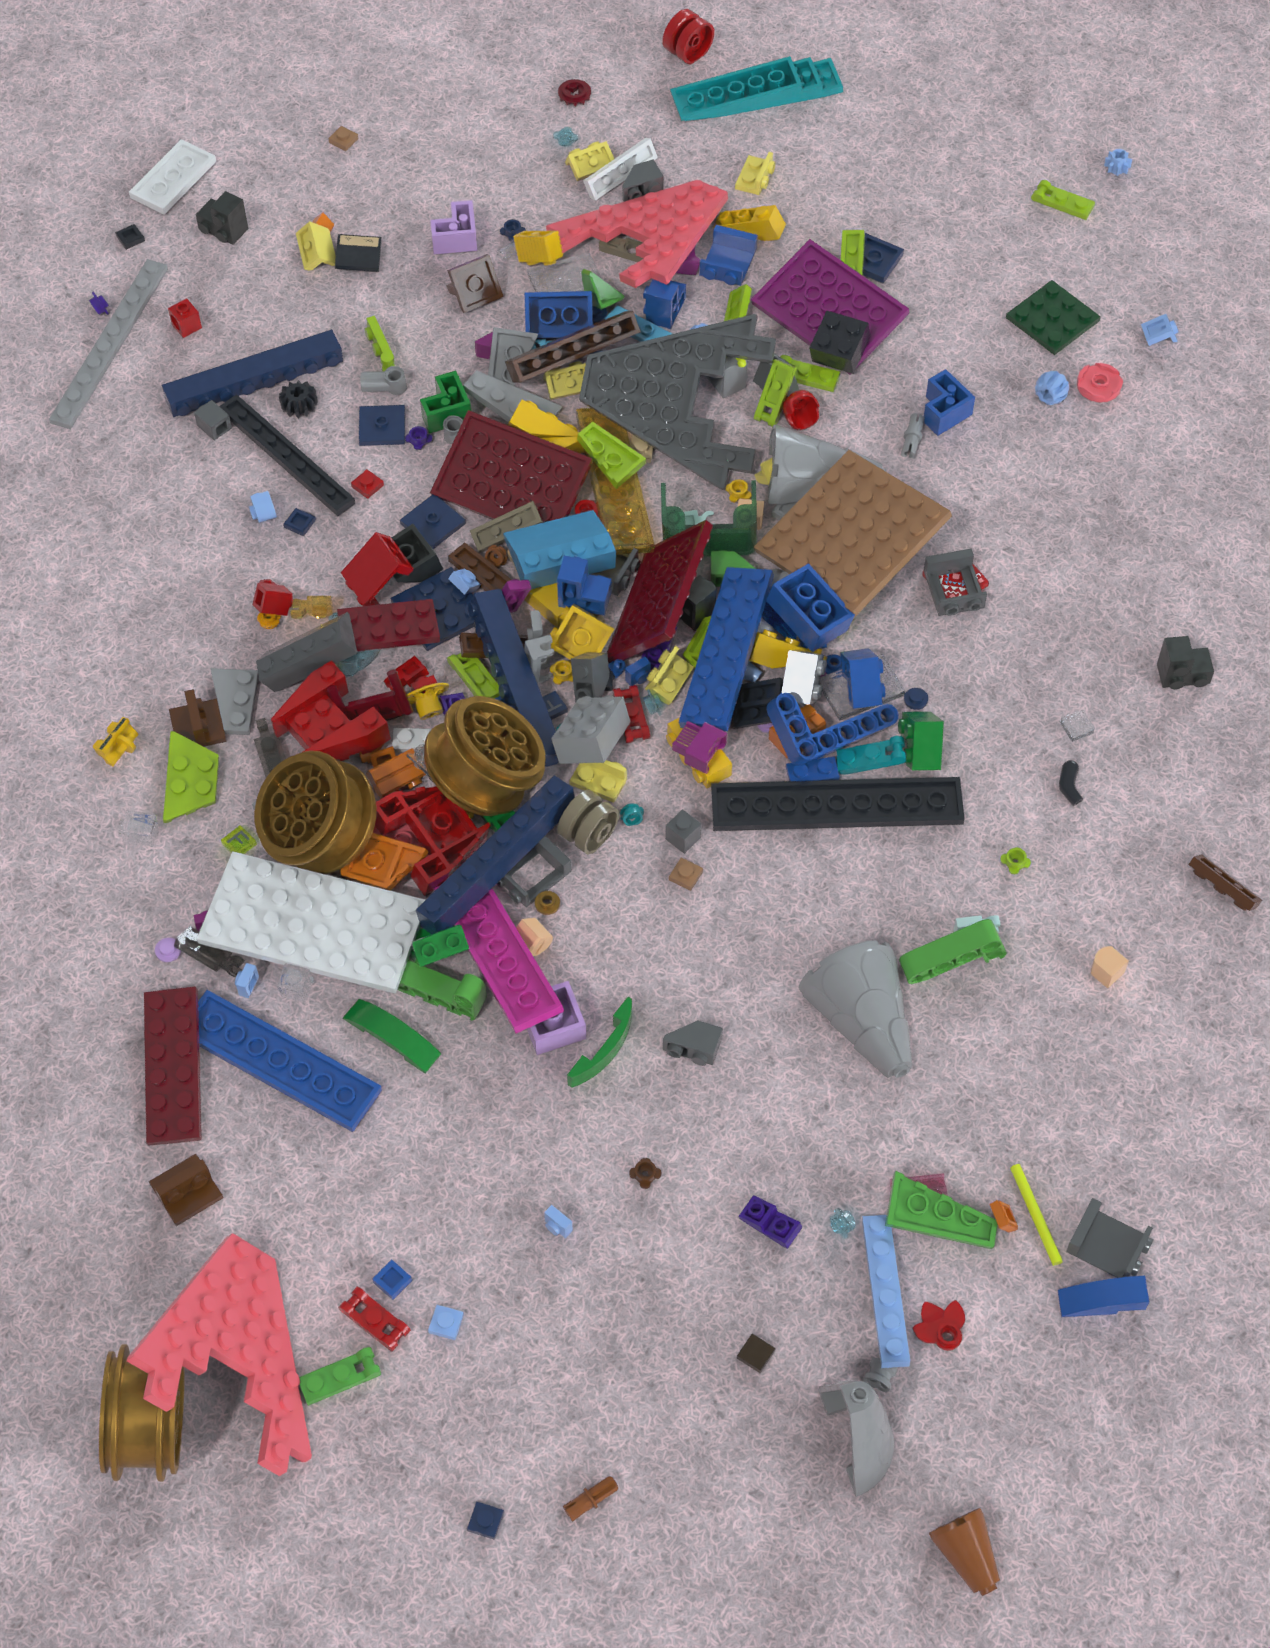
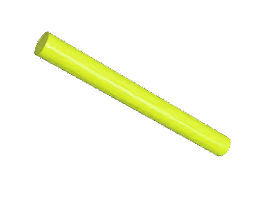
[1010,1164,1063,1266]

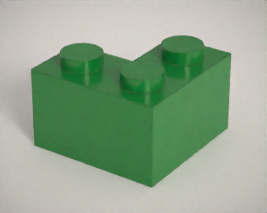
[420,371,471,433]
[898,712,944,771]

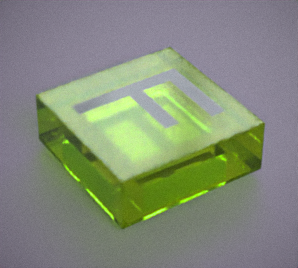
[221,825,257,854]

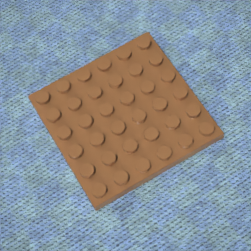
[754,450,952,617]

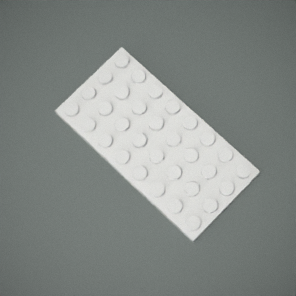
[197,851,425,994]

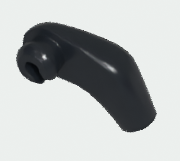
[1059,760,1083,806]

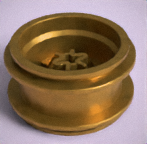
[424,696,545,816]
[254,751,376,874]
[99,1344,185,1482]

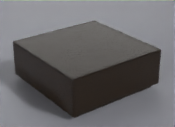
[737,1333,776,1373]

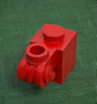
[252,579,293,616]

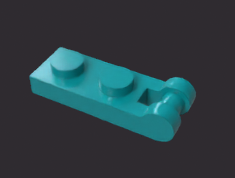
[837,736,906,775]

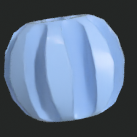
[1035,371,1069,405]

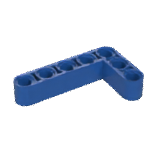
[767,692,899,766]

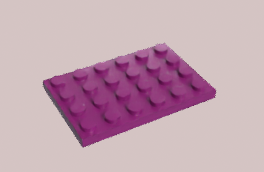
[751,239,910,375]

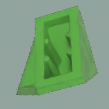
[581,269,625,309]

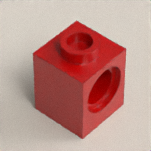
[168,298,202,338]

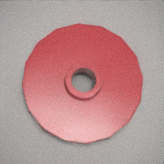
[1077,363,1123,402]

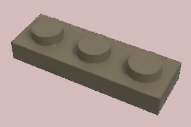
[470,501,543,553]

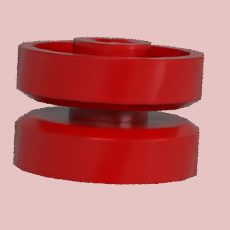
[662,9,715,65]

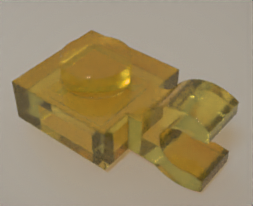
[290,596,333,619]

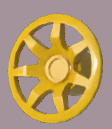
[407,683,449,720]

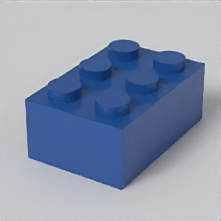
[524,291,593,339]
[766,563,855,652]

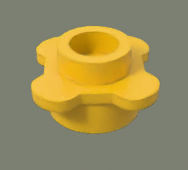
[726,479,751,503]
[550,660,573,685]

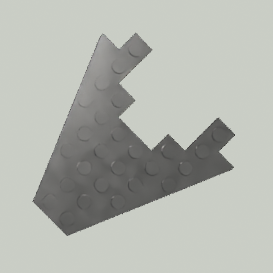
[579,314,776,490]

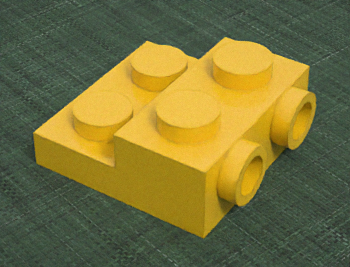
[550,604,615,660]

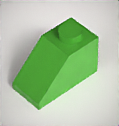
[711,550,756,587]

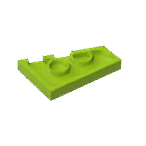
[577,422,646,489]

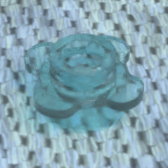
[553,127,578,147]
[642,689,663,716]
[830,1208,856,1239]

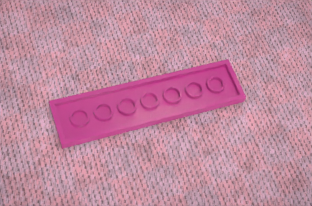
[434,886,564,1033]

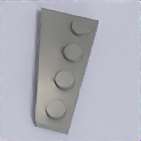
[463,370,563,422]

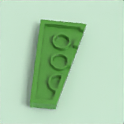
[885,1171,998,1249]

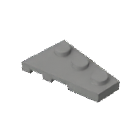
[488,327,538,386]
[210,668,259,735]

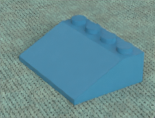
[503,510,616,589]

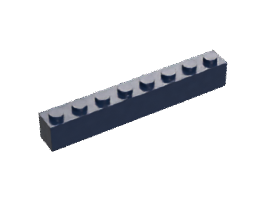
[161,329,343,417]
[468,589,559,767]
[416,775,575,934]

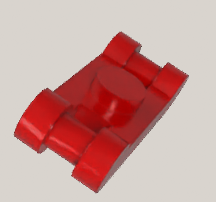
[612,685,650,743]
[338,1286,411,1352]

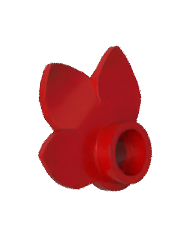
[912,1300,965,1351]

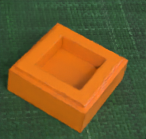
[990,1200,1018,1233]

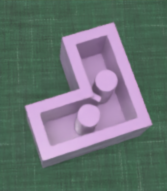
[431,200,477,254]

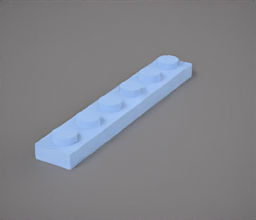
[862,1215,910,1368]

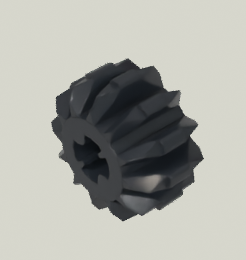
[279,380,318,419]

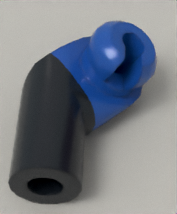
[604,659,626,691]

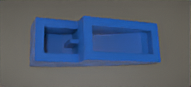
[1058,1275,1149,1317]

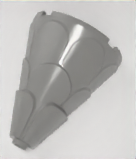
[768,425,886,504]
[798,940,912,1078]
[818,1380,894,1497]

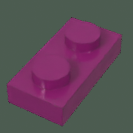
[502,579,531,613]

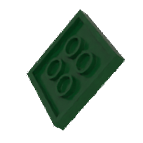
[1006,280,1101,355]

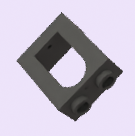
[923,548,987,616]
[497,836,572,908]

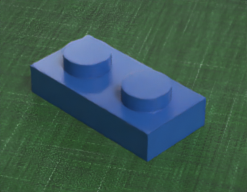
[786,756,840,781]

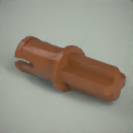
[563,1476,619,1522]

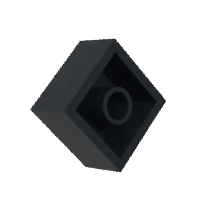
[809,311,871,374]

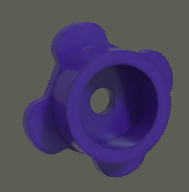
[89,291,109,315]
[405,426,432,450]

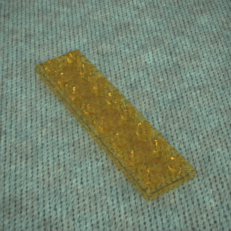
[576,408,655,555]

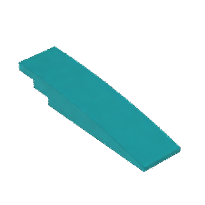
[670,56,843,121]

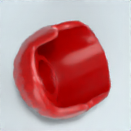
[783,390,820,430]

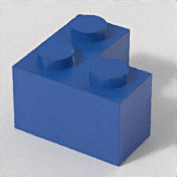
[643,279,686,329]
[923,369,975,436]
[557,555,612,616]
[840,648,886,709]

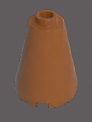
[929,1508,1000,1596]

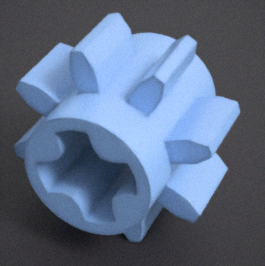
[1104,149,1132,176]

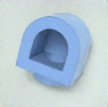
[249,491,277,523]

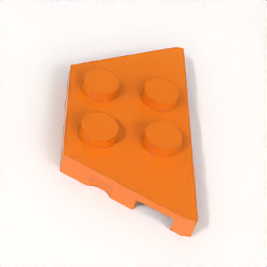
[340,833,428,891]

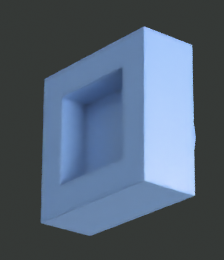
[448,568,481,595]
[235,963,259,998]
[544,1205,573,1239]
[428,1305,464,1340]

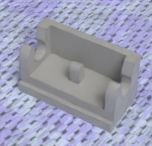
[524,635,554,684]

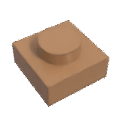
[328,126,359,151]
[669,857,703,891]

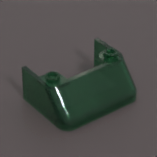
[661,480,757,557]

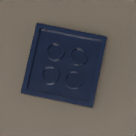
[390,567,476,651]

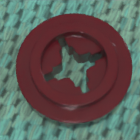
[558,79,591,107]

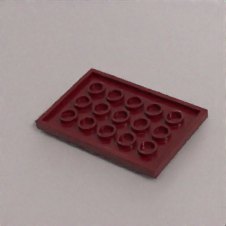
[430,410,594,523]
[607,520,713,663]

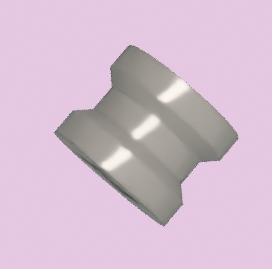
[863,1358,898,1392]

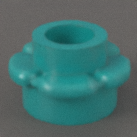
[620,803,644,826]

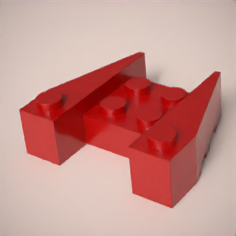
[271,661,391,761]
[375,786,491,896]

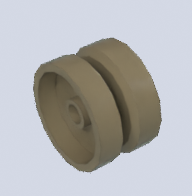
[557,789,620,855]

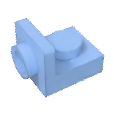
[1141,314,1179,346]

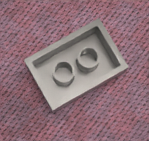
[551,696,631,764]

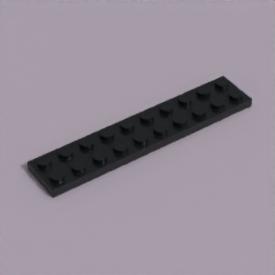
[711,777,965,831]

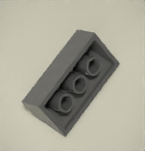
[256,612,357,692]

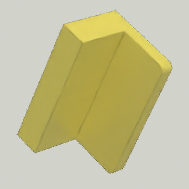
[296,221,336,271]

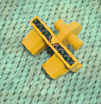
[93,717,139,767]

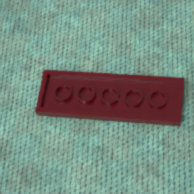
[144,986,202,1146]

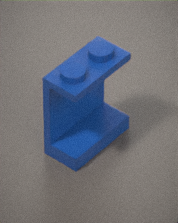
[699,225,758,286]

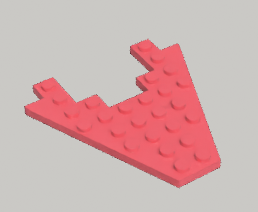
[546,180,728,288]
[127,1233,312,1476]

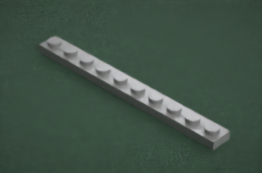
[49,259,168,429]

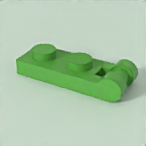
[299,1347,381,1406]

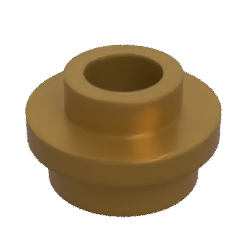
[535,891,560,915]

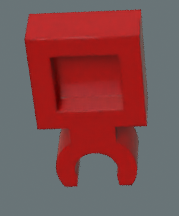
[383,655,429,691]

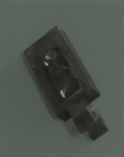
[254,718,286,778]
[174,926,245,977]

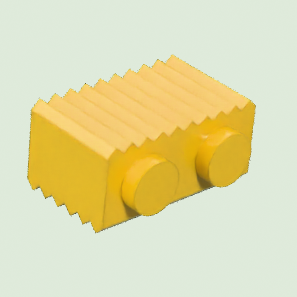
[513,231,564,265]

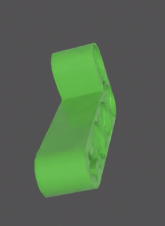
[899,919,1007,984]
[397,960,487,1021]

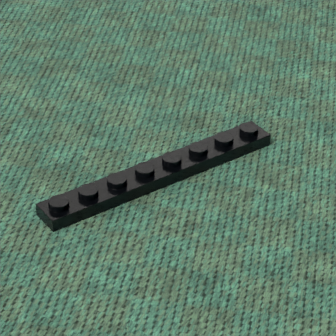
[219,394,355,516]

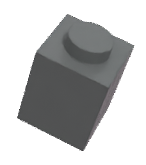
[194,400,232,441]
[665,809,701,854]

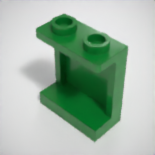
[410,924,469,967]

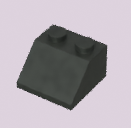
[391,524,444,583]

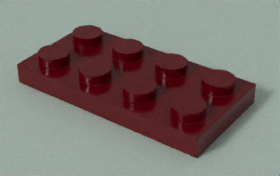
[337,599,440,651]

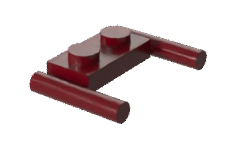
[327,669,414,721]

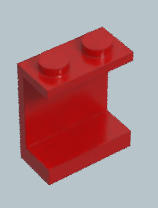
[340,532,413,606]

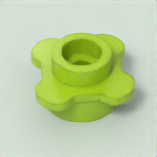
[1000,847,1031,875]

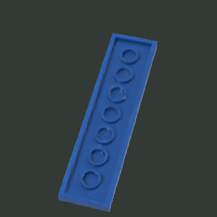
[679,567,774,732]
[198,990,382,1132]

